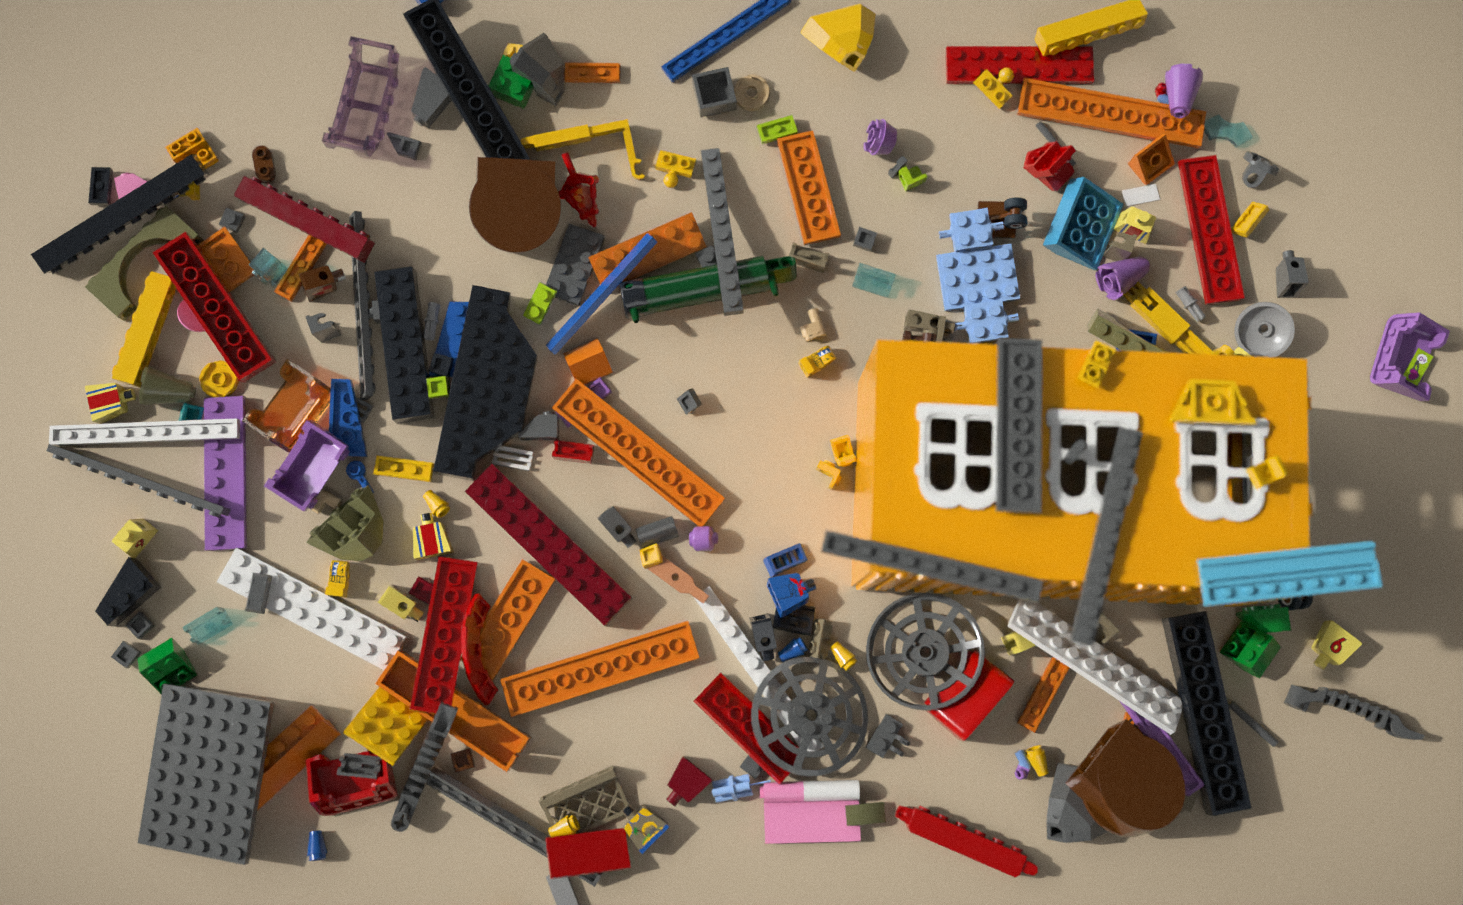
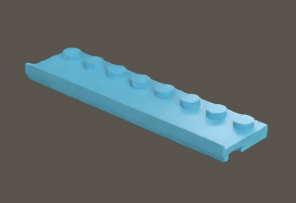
[1197,541,1382,606]

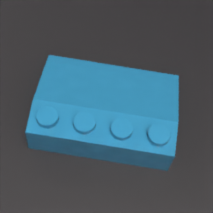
[1043,177,1124,271]

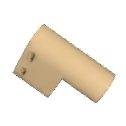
[800,308,827,342]
[312,489,343,514]

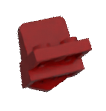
[1023,141,1076,191]

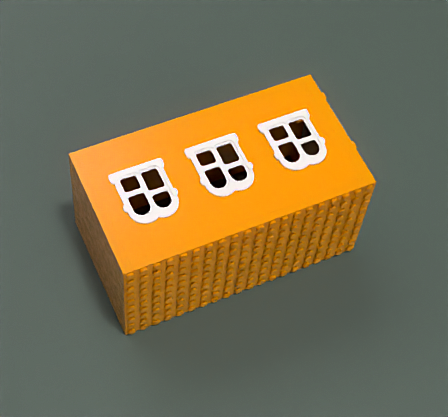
[851,339,1313,607]

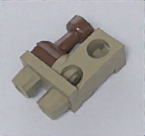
[902,309,955,343]

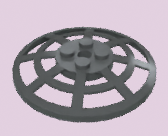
[866,593,985,711]
[751,657,868,776]

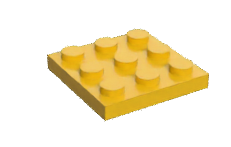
[344,687,428,766]

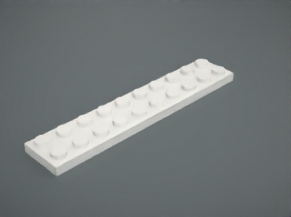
[217,548,407,670]
[1008,599,1183,735]

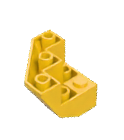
[800,4,876,72]

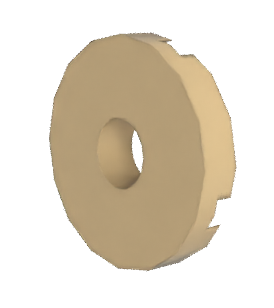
[734,74,770,111]

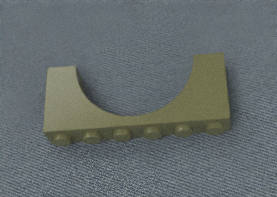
[85,205,204,321]
[1088,308,1170,353]

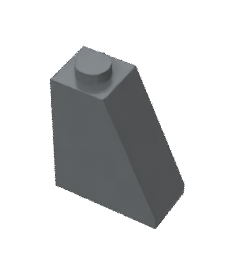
[411,67,452,128]

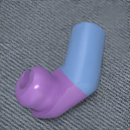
[1014,749,1031,780]

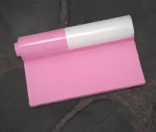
[760,780,861,844]

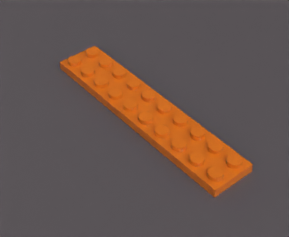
[1017,78,1207,149]
[552,379,725,527]
[500,621,700,717]

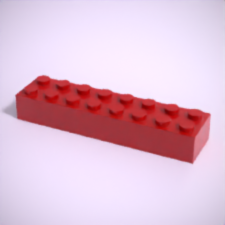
[152,232,276,383]

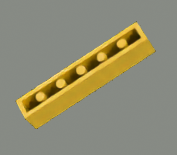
[1035,0,1148,56]
[112,271,177,388]

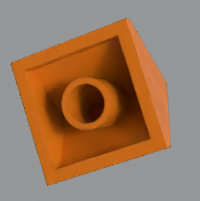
[1128,134,1175,185]
[563,338,613,385]

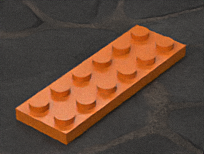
[777,130,841,246]
[588,212,707,286]
[460,559,556,680]

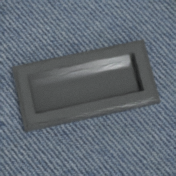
[245,573,272,614]

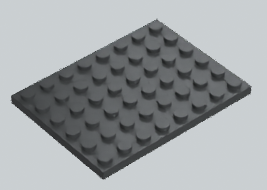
[138,684,274,865]

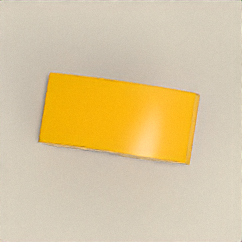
[1078,340,1116,388]

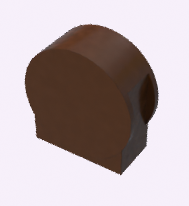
[469,157,561,253]
[1065,719,1185,837]

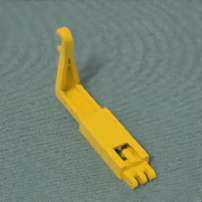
[520,119,645,180]
[1123,282,1235,356]

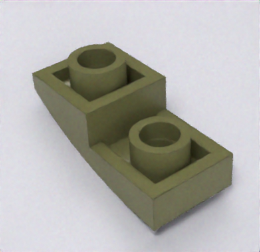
[845,802,886,826]

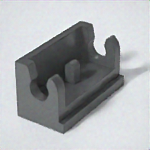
[305,313,341,343]
[337,753,383,779]

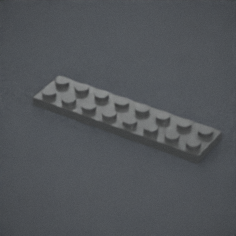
[995,338,1042,514]

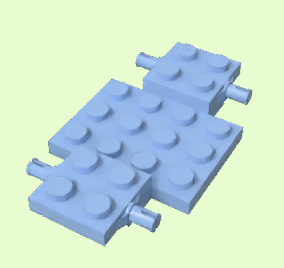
[936,208,1020,344]

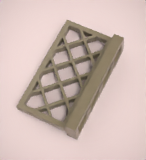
[539,765,629,834]

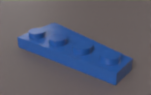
[429,302,469,377]
[329,379,368,457]

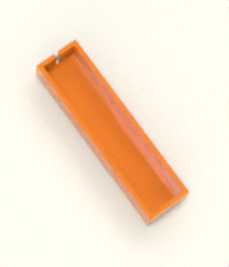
[375,650,532,772]

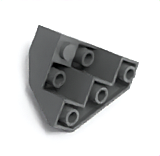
[510,33,565,106]
[1046,763,1108,843]

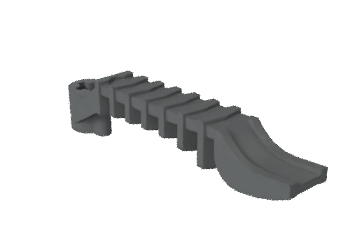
[1284,685,1424,740]
[391,701,458,832]

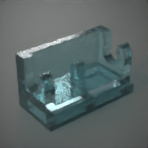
[852,263,896,298]
[182,607,233,645]

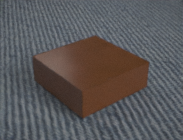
[450,748,475,773]

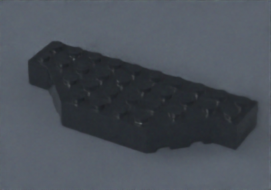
[433,285,537,481]

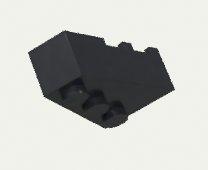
[95,557,161,627]

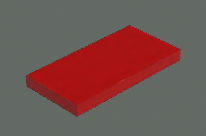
[545,828,631,880]

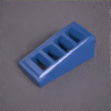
[763,543,808,577]

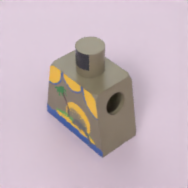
[621,803,669,854]

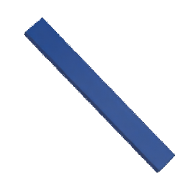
[661,0,791,83]
[546,233,657,355]

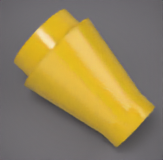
[423,490,450,518]
[830,641,857,671]
[1026,745,1049,777]
[548,815,580,837]

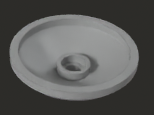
[1234,302,1295,357]

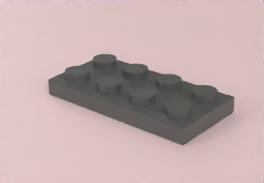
[546,223,605,306]

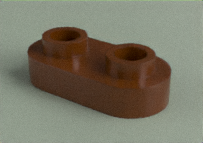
[252,145,276,183]

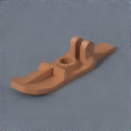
[647,555,709,604]

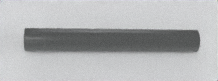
[1036,121,1076,167]
[1228,701,1278,747]

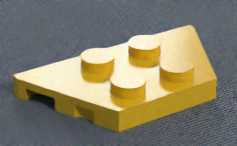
[1169,379,1256,426]

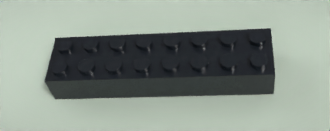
[374,266,435,424]

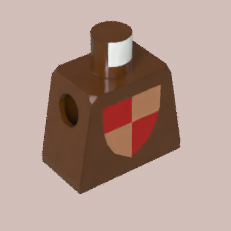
[298,265,346,302]

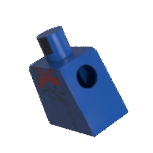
[767,573,816,618]

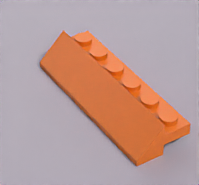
[257,705,341,811]

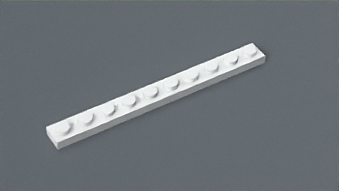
[49,419,240,446]
[694,586,824,751]

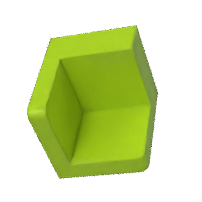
[897,166,928,191]
[426,376,450,399]

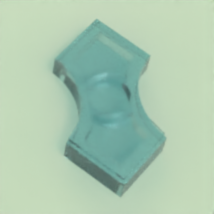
[1204,115,1253,148]

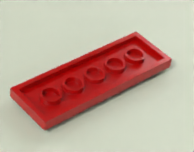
[693,672,798,784]

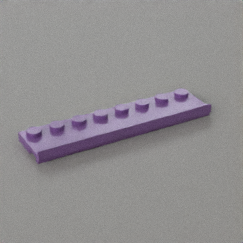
[204,396,247,551]

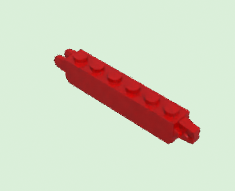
[895,805,1038,878]

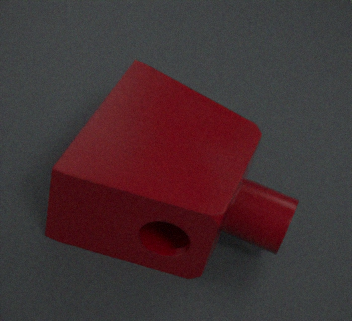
[666,756,713,806]

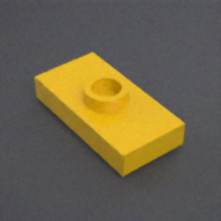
[1231,202,1270,238]

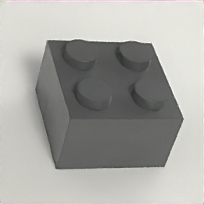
[692,67,737,117]

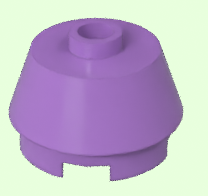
[863,119,897,155]

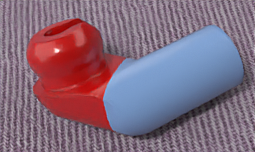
[1155,82,1169,104]

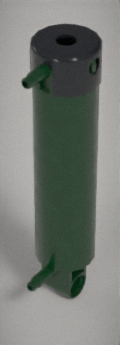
[619,256,797,323]

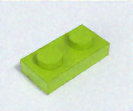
[757,115,798,144]
[523,282,557,325]

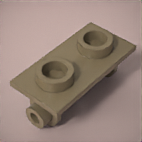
[808,619,833,660]

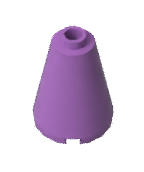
[1165,64,1203,118]
[1095,256,1150,300]

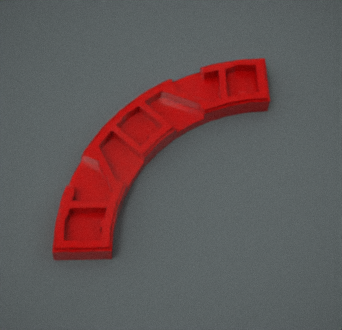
[461,593,499,705]

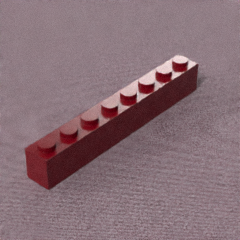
[233,176,375,263]

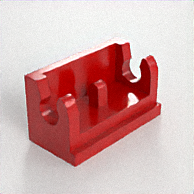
[552,440,595,464]

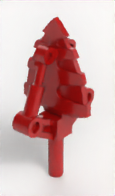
[558,152,599,228]

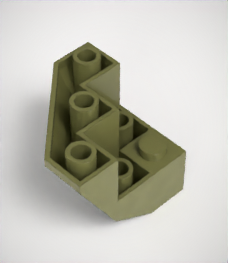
[306,485,384,561]

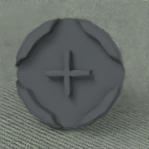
[1242,151,1280,188]

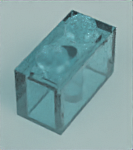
[249,248,288,286]

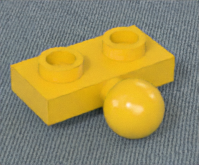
[973,68,1014,109]
[655,150,696,188]

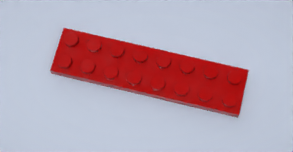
[945,46,1094,84]
[1178,155,1245,305]
[409,557,478,715]

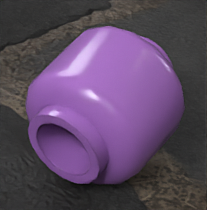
[689,526,718,551]

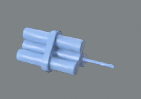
[712,774,771,803]

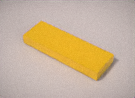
[373,455,434,483]

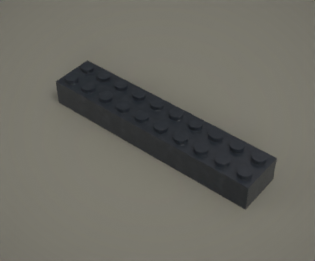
[403,0,531,160]
[1162,611,1252,816]

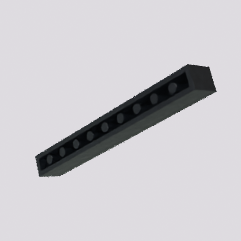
[31,154,209,274]

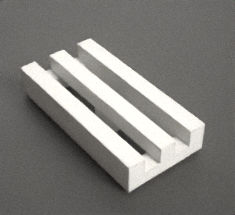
[492,446,534,471]

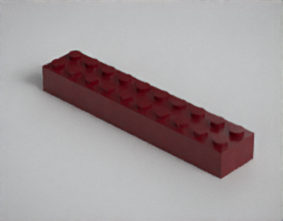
[464,464,633,626]

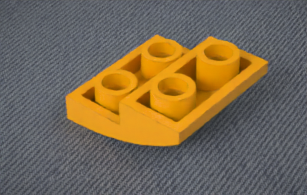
[165,128,219,169]

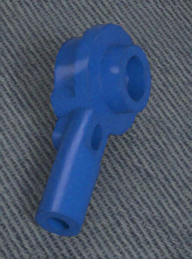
[346,461,374,493]

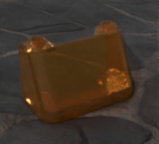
[242,359,331,453]

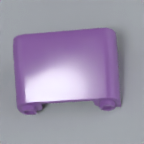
[1370,312,1450,401]
[264,420,350,512]

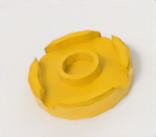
[199,360,239,398]

